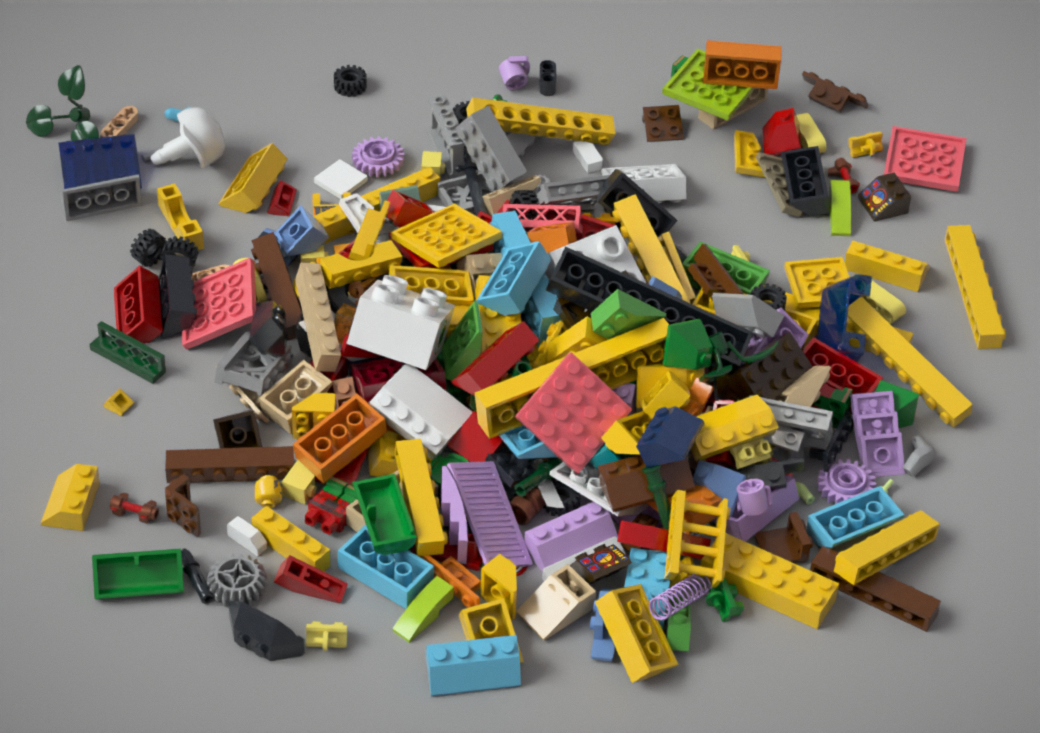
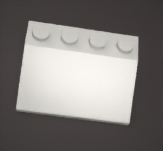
[601,164,686,203]
[369,364,472,460]
[549,461,649,516]

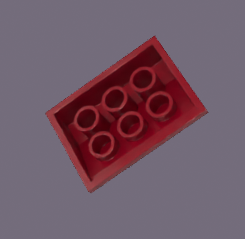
[351,357,447,404]

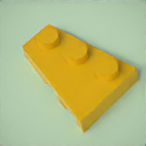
[734,130,765,178]

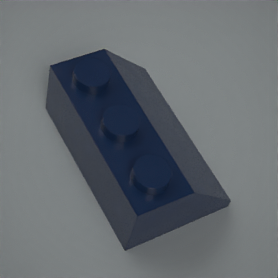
[636,406,705,467]

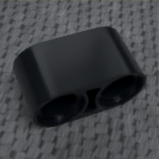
[539,60,557,96]

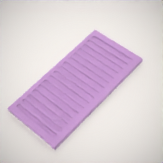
[447,461,533,567]

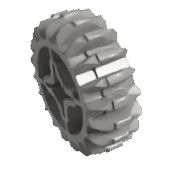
[207,553,267,606]

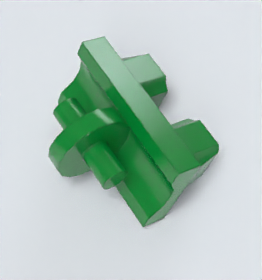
[705,577,744,622]

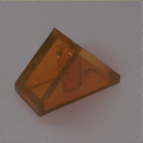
[334,303,357,344]

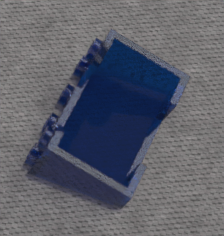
[817,275,872,362]

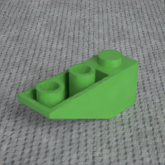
[666,597,691,651]

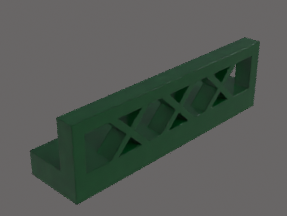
[89,321,166,384]

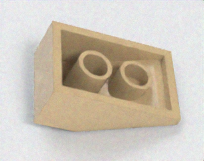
[259,360,333,434]

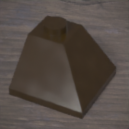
[213,410,263,448]

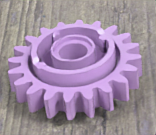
[352,136,404,177]
[817,459,876,504]

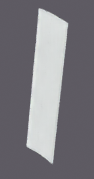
[532,458,564,508]

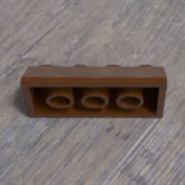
[598,455,695,512]

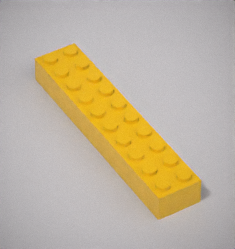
[475,318,669,439]

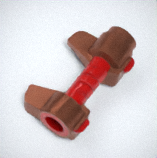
[828,158,860,194]
[110,493,159,523]

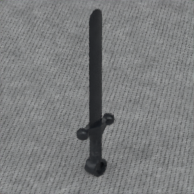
[455,146,487,216]

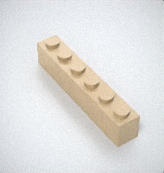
[295,263,341,372]

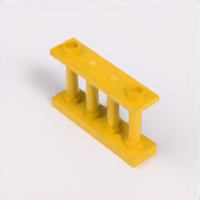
[664,490,730,588]

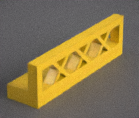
[349,200,390,261]

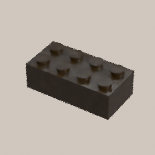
[726,332,812,400]

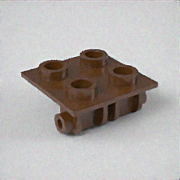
[642,105,684,142]

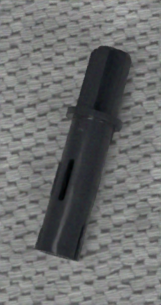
[181,548,214,604]

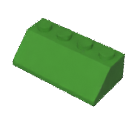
[682,241,770,295]

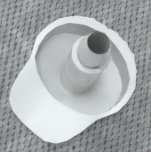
[150,107,226,168]

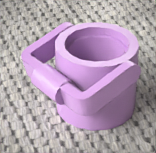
[498,56,531,90]
[737,479,773,516]

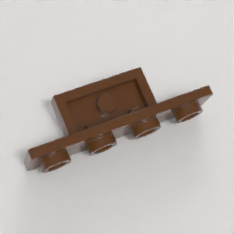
[802,71,869,113]
[688,244,743,296]

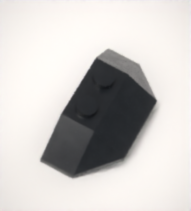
[249,300,288,357]
[228,601,305,661]

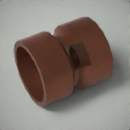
[510,487,546,525]

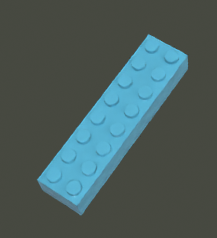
[489,211,563,348]

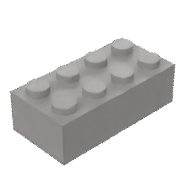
[456,106,527,192]

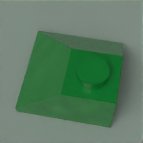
[663,319,713,370]
[876,380,919,428]

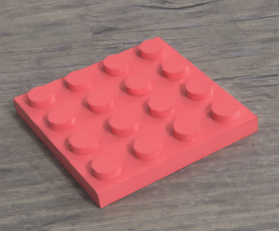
[884,126,967,192]
[182,258,256,350]
[515,352,632,474]

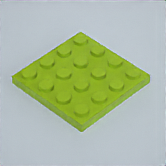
[662,48,755,121]

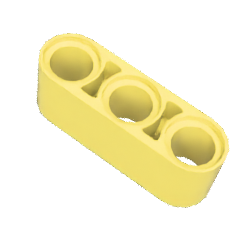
[797,113,827,153]
[853,279,906,324]

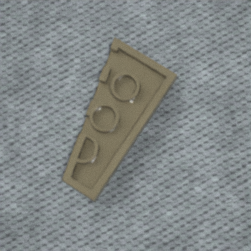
[756,152,802,217]

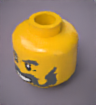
[254,475,282,508]

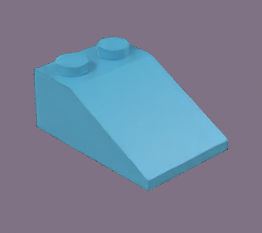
[499,425,558,459]

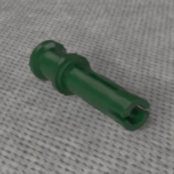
[515,457,563,497]
[642,465,671,530]

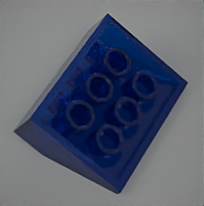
[58,134,142,189]

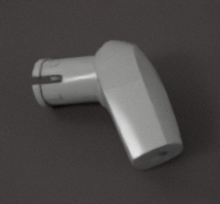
[903,435,935,477]

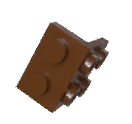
[165,474,201,537]
[755,512,813,563]

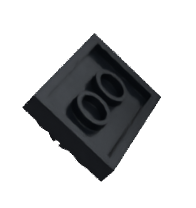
[485,452,556,488]

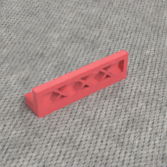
[503,204,583,234]

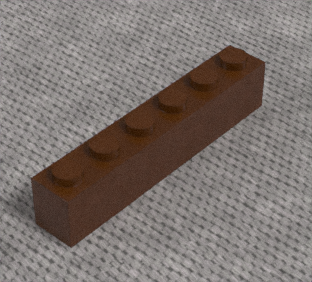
[251,232,302,340]
[165,446,294,483]
[810,546,941,632]

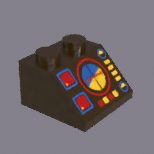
[858,172,911,222]
[570,544,632,585]

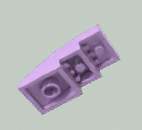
[850,391,905,477]
[441,466,468,564]

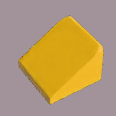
[103,388,135,416]

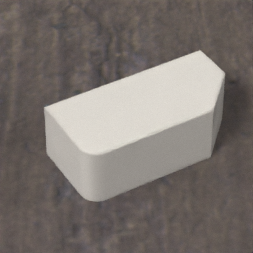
[573,141,603,174]
[227,516,267,556]

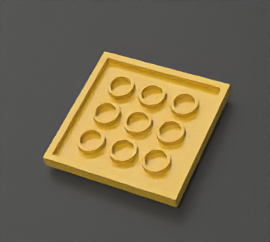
[391,204,503,268]

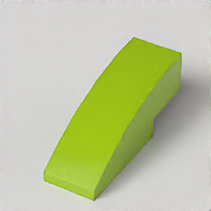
[829,180,851,236]
[393,576,454,643]

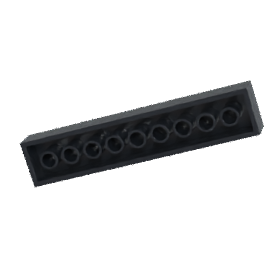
[545,246,754,375]

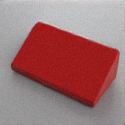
[267,181,297,216]

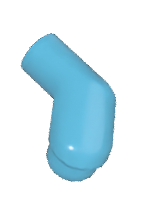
[164,107,191,122]

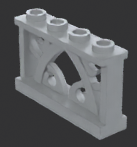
[427,95,466,180]
[437,172,517,216]
[535,175,610,216]
[214,331,293,396]
[749,395,833,450]

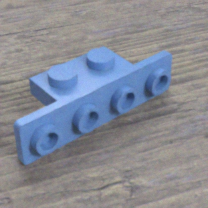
[590,588,615,662]

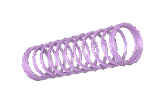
[649,574,712,621]

